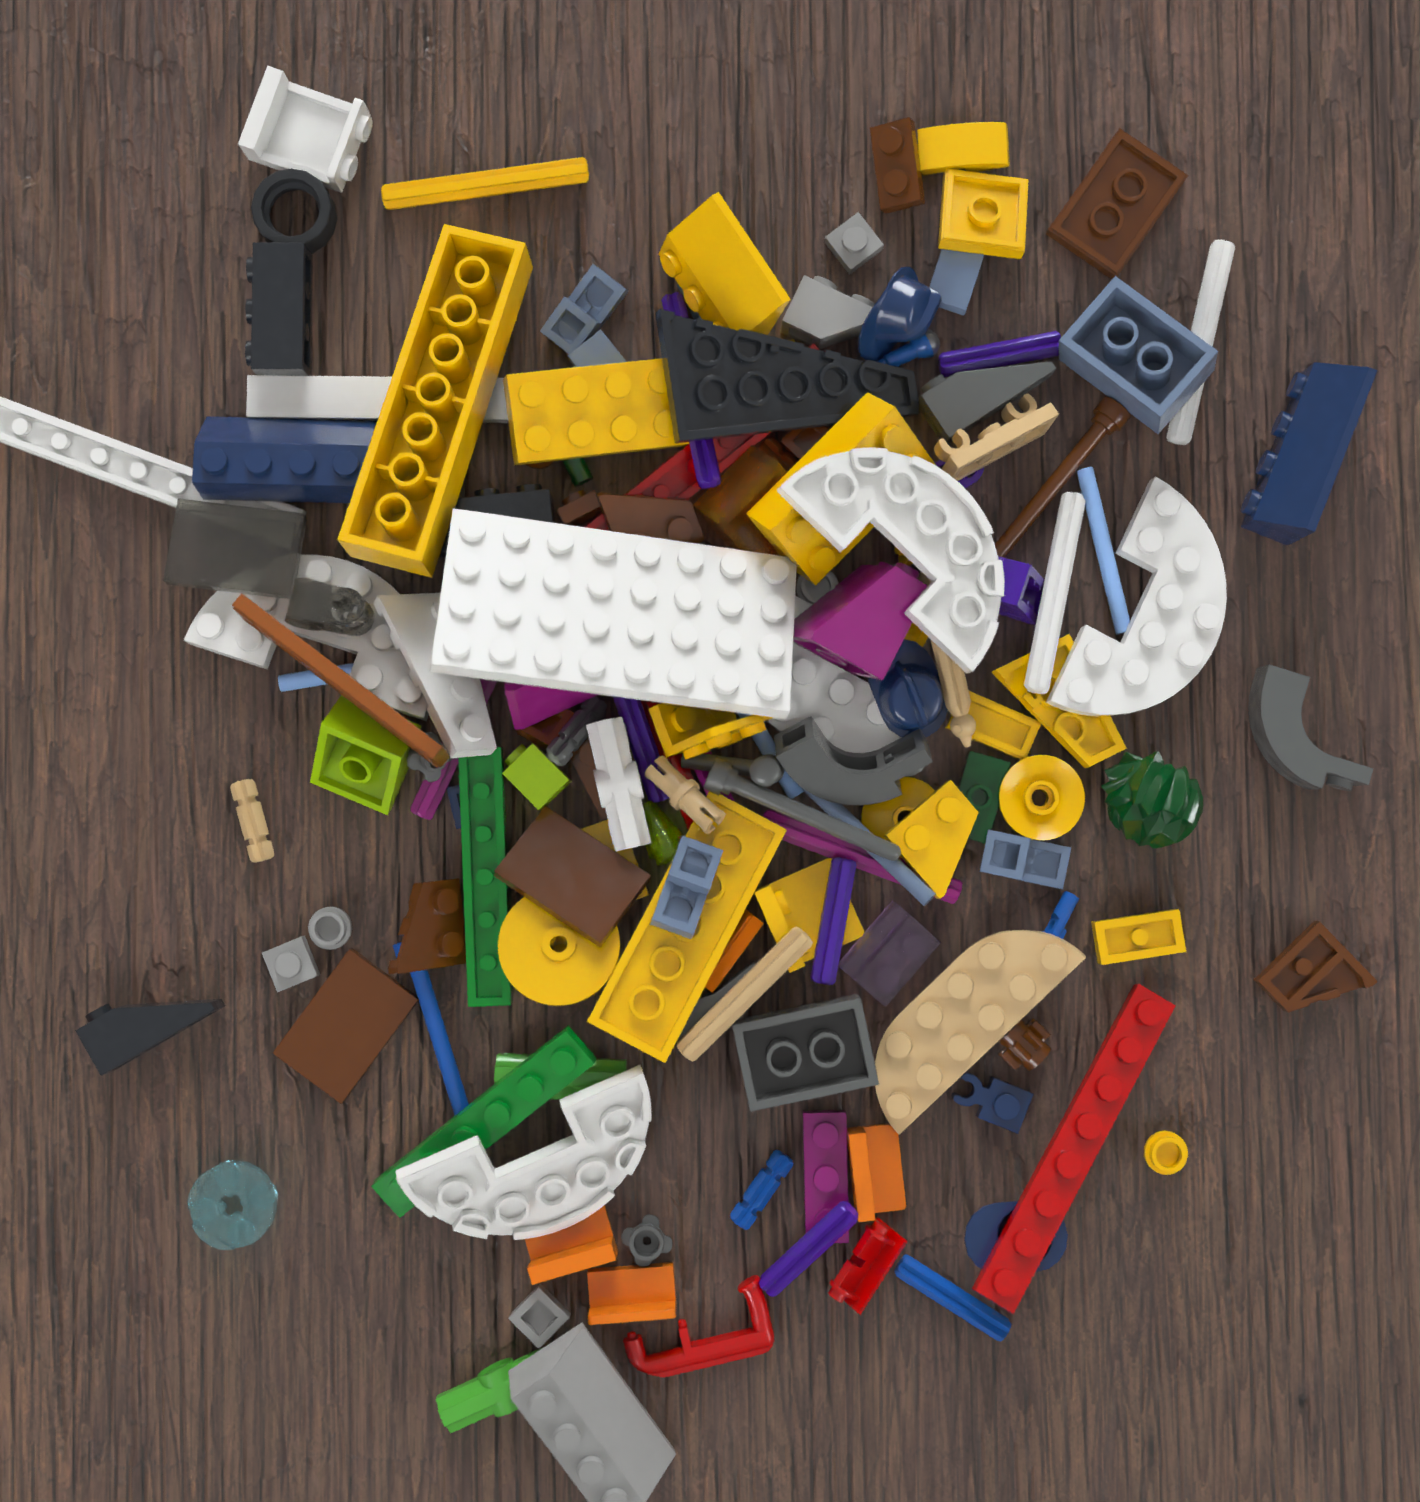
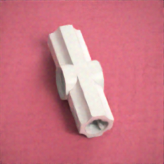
[586,717,651,852]

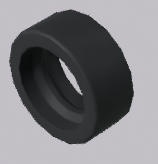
[251,168,337,254]

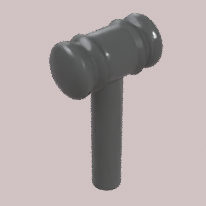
[681,753,784,786]

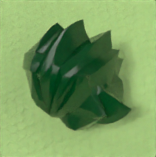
[1101,751,1203,849]

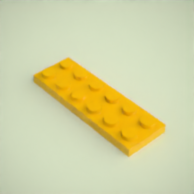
[587,792,787,1063]

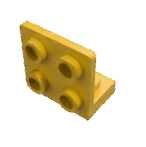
[649,703,774,760]
[754,858,865,973]

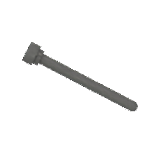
[703,757,901,861]

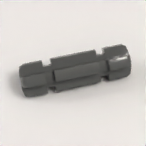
[546,696,607,766]

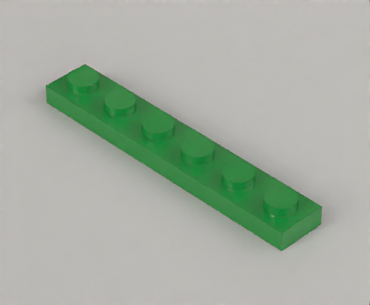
[458,747,513,1007]
[371,1026,596,1218]

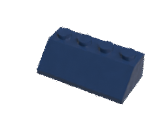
[1241,362,1378,546]
[192,416,377,503]

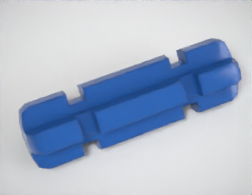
[730,1150,793,1230]

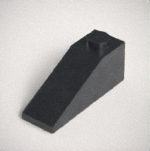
[75,999,226,1076]

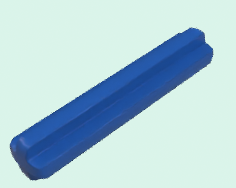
[894,1254,1012,1341]

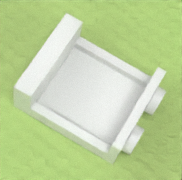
[238,66,372,193]

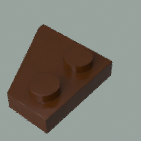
[1254,921,1378,1012]

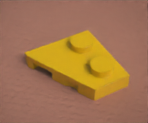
[883,780,979,899]

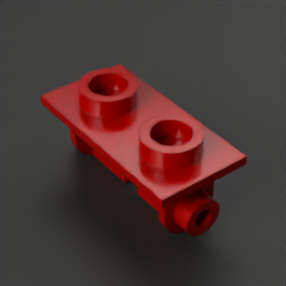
[828,1217,908,1315]

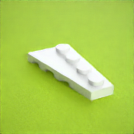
[373,593,497,758]

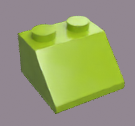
[310,695,422,815]

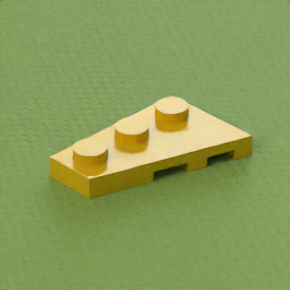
[991,634,1127,768]

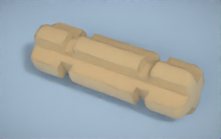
[230,779,275,863]

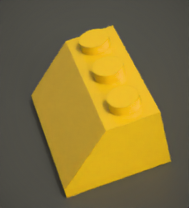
[659,192,791,335]

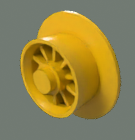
[498,897,620,1006]

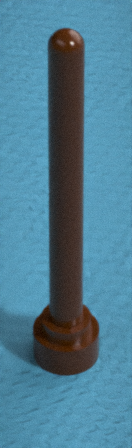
[995,396,1131,558]

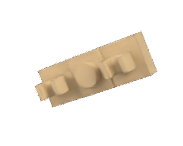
[934,393,1059,481]

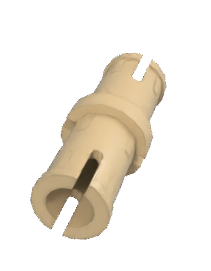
[645,756,725,834]

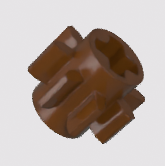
[998,1018,1051,1071]

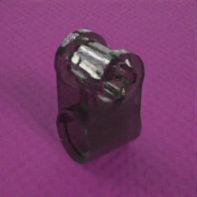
[285,578,375,636]

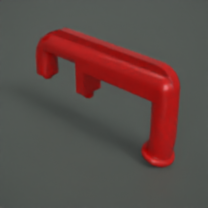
[623,1275,775,1377]

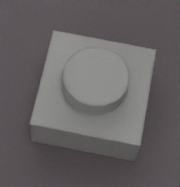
[824,212,884,275]
[262,936,321,992]
[508,1283,571,1349]

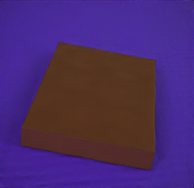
[1046,128,1189,280]
[494,806,651,948]
[273,948,419,1104]

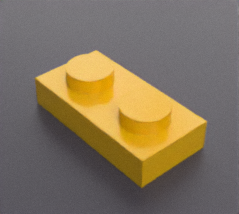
[1091,909,1186,965]

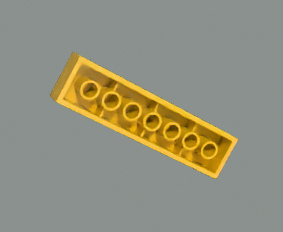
[337,224,533,578]

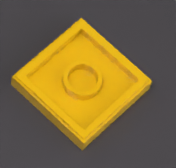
[938,168,1029,259]

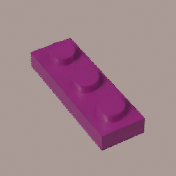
[803,1110,849,1243]

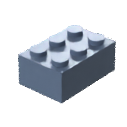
[1059,276,1218,434]

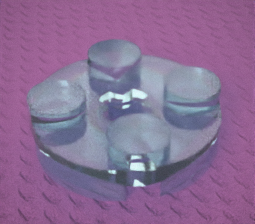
[188,1160,279,1250]

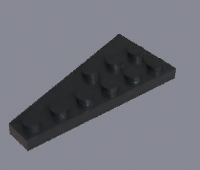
[655,309,920,443]

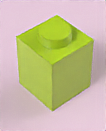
[502,743,572,811]

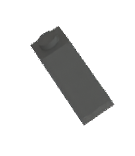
[919,362,1056,444]

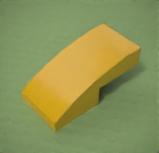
[917,122,1010,176]

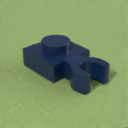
[951,1072,1034,1134]

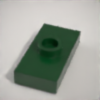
[958,751,1011,844]

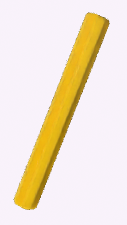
[381,157,589,210]

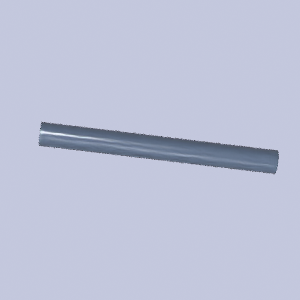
[801,787,936,906]

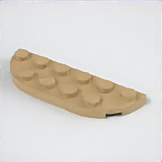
[875,930,1086,1135]

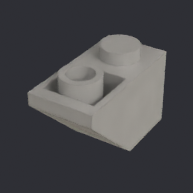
[781,275,875,349]

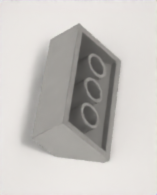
[508,1323,676,1502]

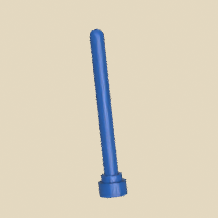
[393,942,469,1116]

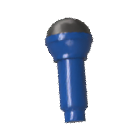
[877,329,940,367]

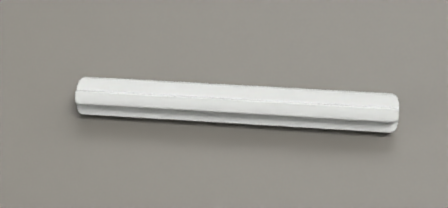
[1166,239,1235,445]
[1024,492,1085,694]

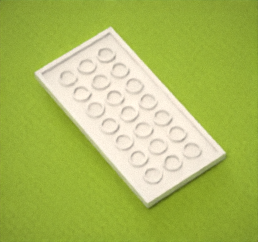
[430,509,797,719]

